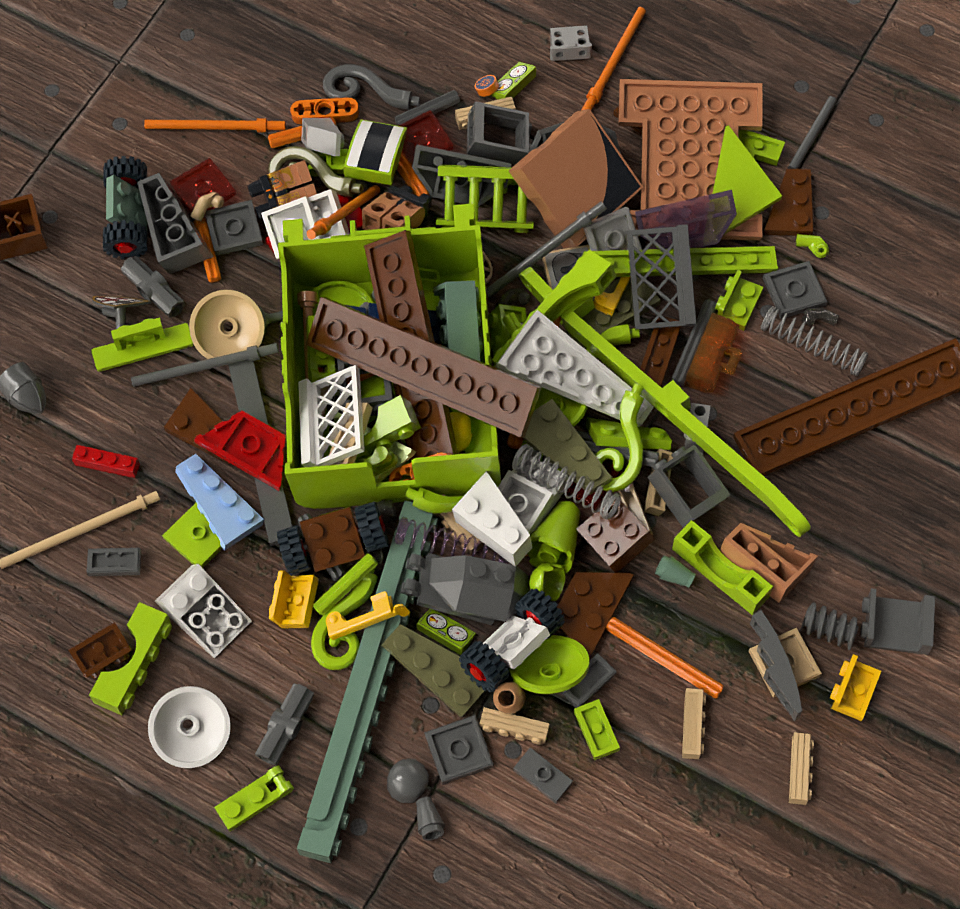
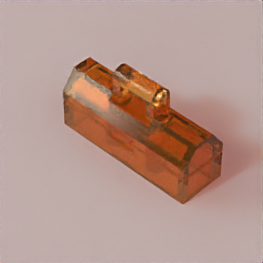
[685,313,743,393]

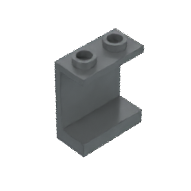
[860,588,935,655]

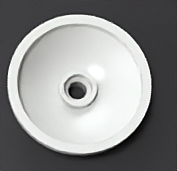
[148,686,230,768]

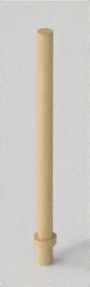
[0,491,160,569]

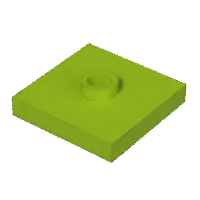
[162,502,222,568]

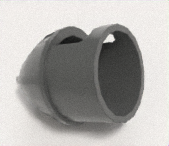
[0,362,46,414]

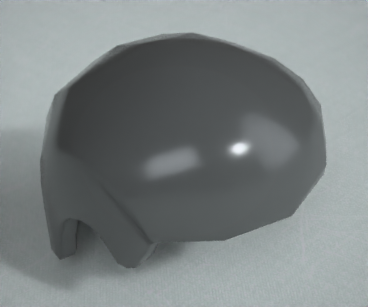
[387,758,429,803]

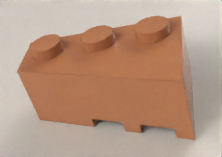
[720,523,818,603]

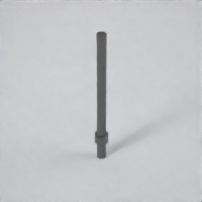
[486,201,607,298]
[131,343,279,387]

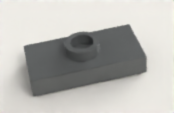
[87,548,141,576]
[561,653,617,708]
[513,748,573,804]

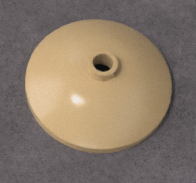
[189,290,265,359]

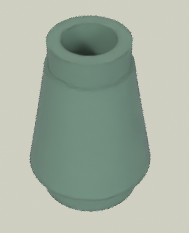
[655,555,696,588]

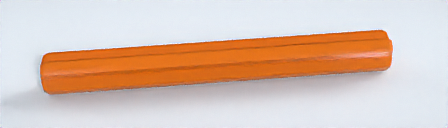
[606,617,724,698]

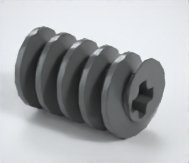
[799,602,859,650]

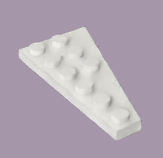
[494,310,654,427]

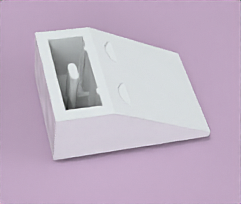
[155,564,252,658]

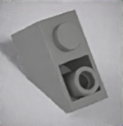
[301,118,344,156]

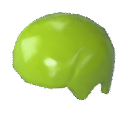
[529,562,565,601]

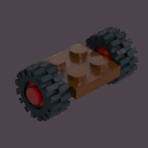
[277,501,389,576]

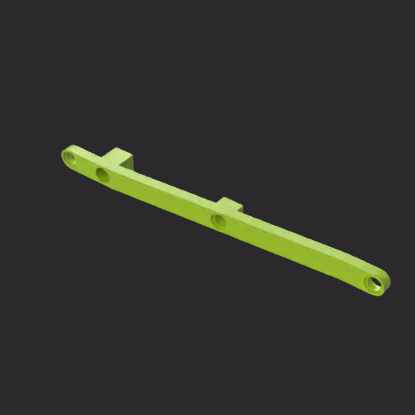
[519,267,811,537]

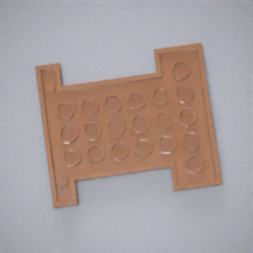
[618,79,762,241]

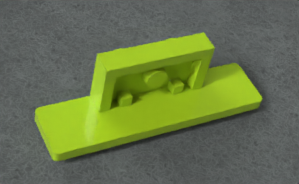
[92,317,194,372]

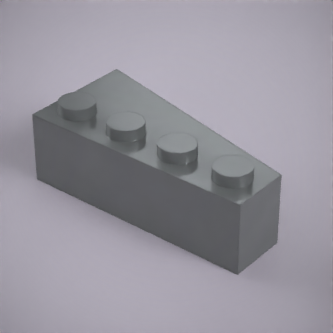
[137,173,214,274]

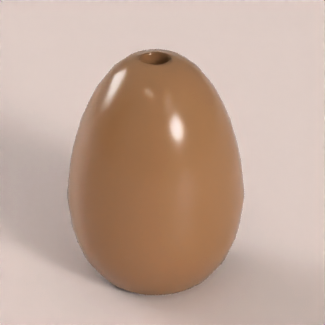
[493,682,526,714]

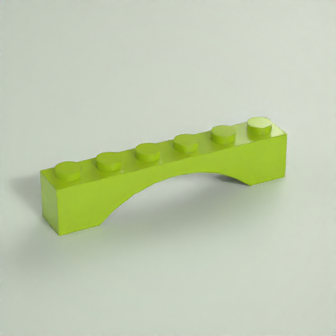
[492,250,617,380]

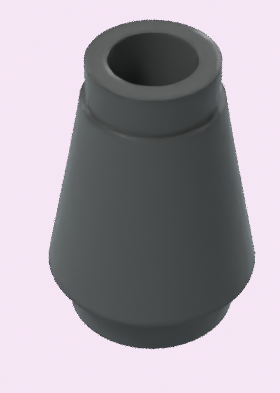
[416,797,445,841]

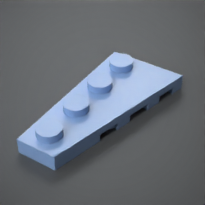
[176,454,264,551]

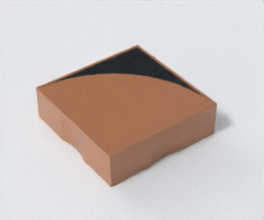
[509,109,643,248]

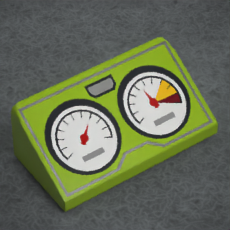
[492,62,536,100]
[417,609,476,655]

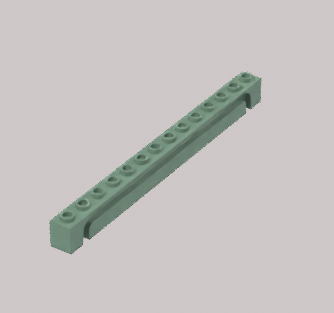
[297,501,439,863]

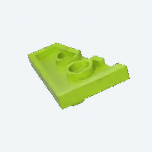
[585,417,672,450]

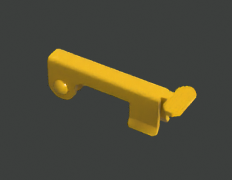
[594,277,631,316]
[326,591,410,640]

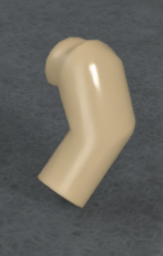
[191,192,224,221]

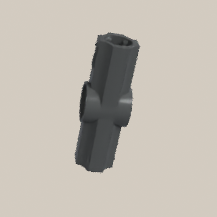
[121,256,185,318]
[255,683,315,766]

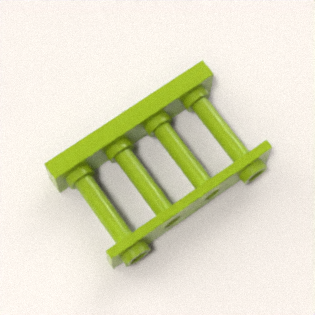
[436,165,534,233]

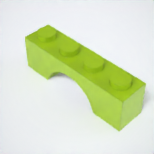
[323,395,421,462]
[672,520,773,615]
[89,602,172,715]

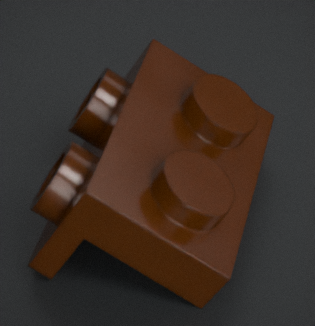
[68,622,132,679]

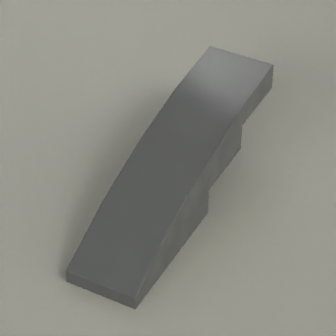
[750,610,802,721]

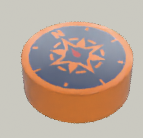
[474,75,499,97]

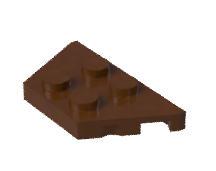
[557,572,634,661]

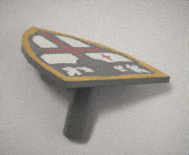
[92,296,151,329]

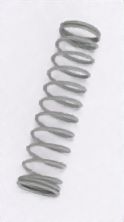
[760,306,868,377]
[512,444,621,520]

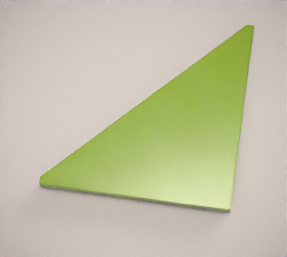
[703,125,782,247]

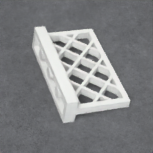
[298,365,364,467]

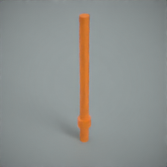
[581,7,646,111]
[144,118,286,133]
[307,185,380,239]

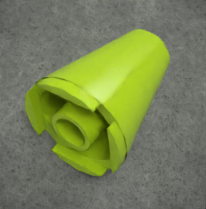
[527,501,580,573]

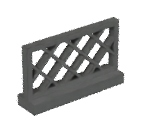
[627,224,696,330]

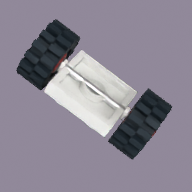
[459,589,565,692]

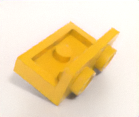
[269,570,319,628]
[830,654,881,721]

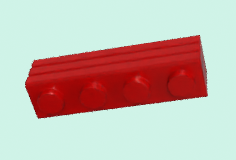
[72,445,140,478]

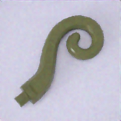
[269,146,363,197]

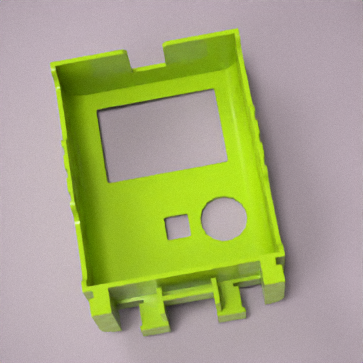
[278,203,501,509]

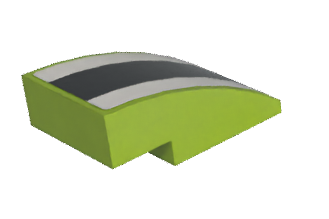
[343,119,407,185]

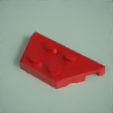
[194,410,286,491]

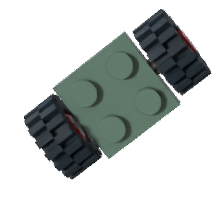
[103,156,148,259]

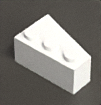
[452,471,532,567]

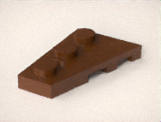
[763,169,813,236]
[164,388,230,464]

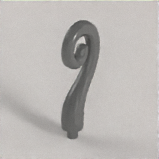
[323,64,421,110]

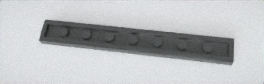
[229,360,292,546]

